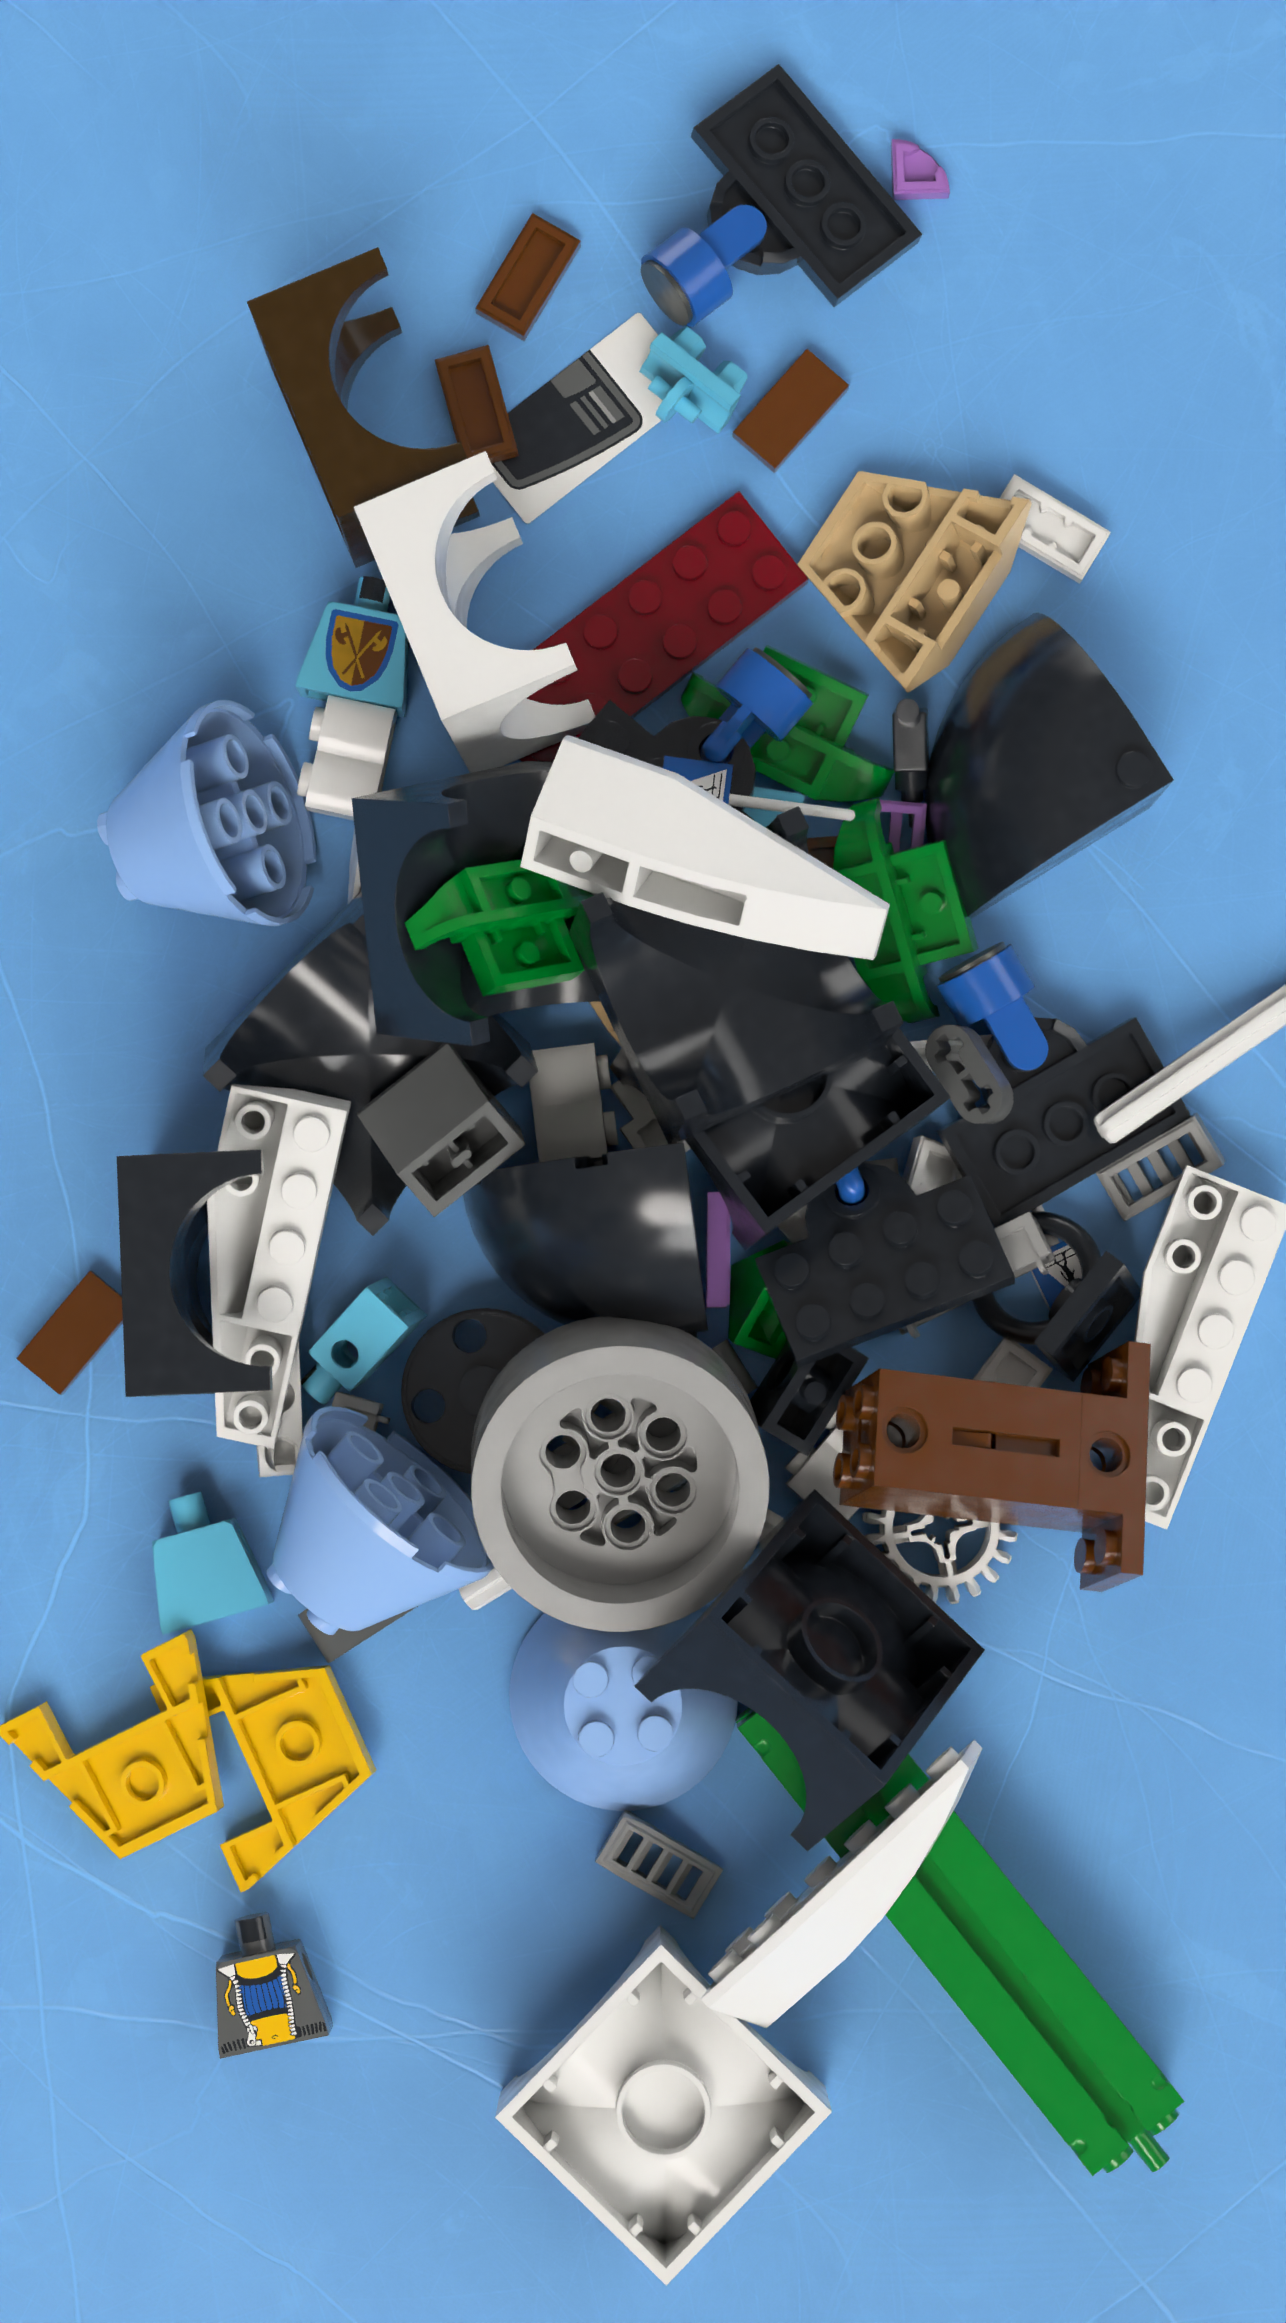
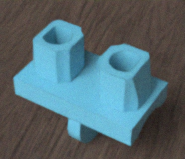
[639,326,748,434]

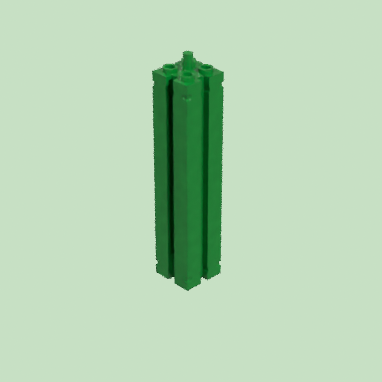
[735,1707,1185,2176]

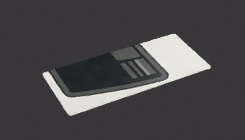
[491,313,663,524]

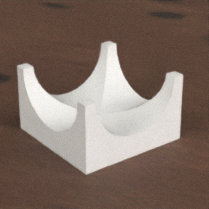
[354,451,596,773]
[495,1925,832,2286]

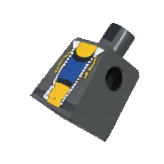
[216,1912,333,2059]

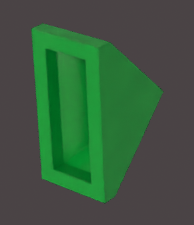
[728,1240,792,1359]

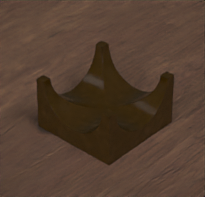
[247,247,480,568]

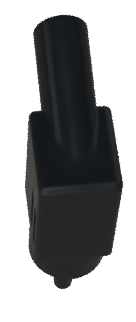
[892,699,929,828]

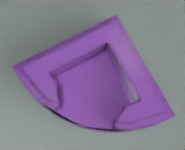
[891,139,950,200]

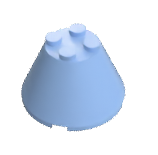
[97,700,317,926]
[266,1406,494,1635]
[509,1610,738,1811]

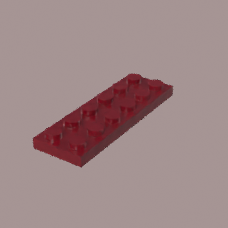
[518,491,808,762]

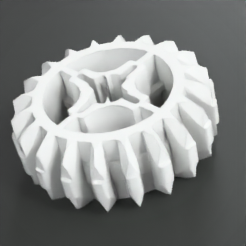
[862,1510,1018,1604]

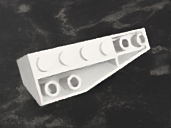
[520,735,890,960]
[207,1084,351,1449]
[1134,1165,1286,1530]
[701,1740,983,2029]

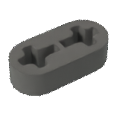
[925,1025,1014,1124]

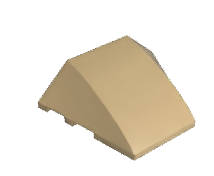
[797,471,1032,693]

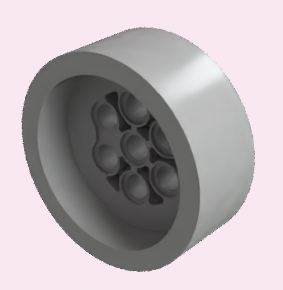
[471,1316,769,1632]

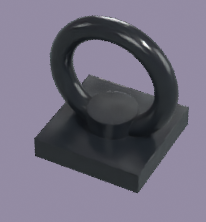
[972,1211,1141,1382]

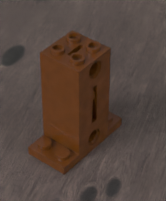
[833,1341,1151,1592]

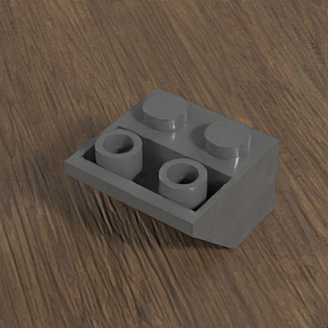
[357,1043,525,1217]

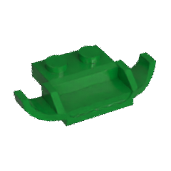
[681,645,894,802]
[833,798,978,1023]
[405,859,594,996]

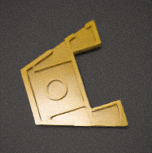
[0,1629,224,1859]
[150,1665,377,1892]

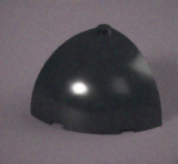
[925,613,1174,919]
[463,1143,708,1339]

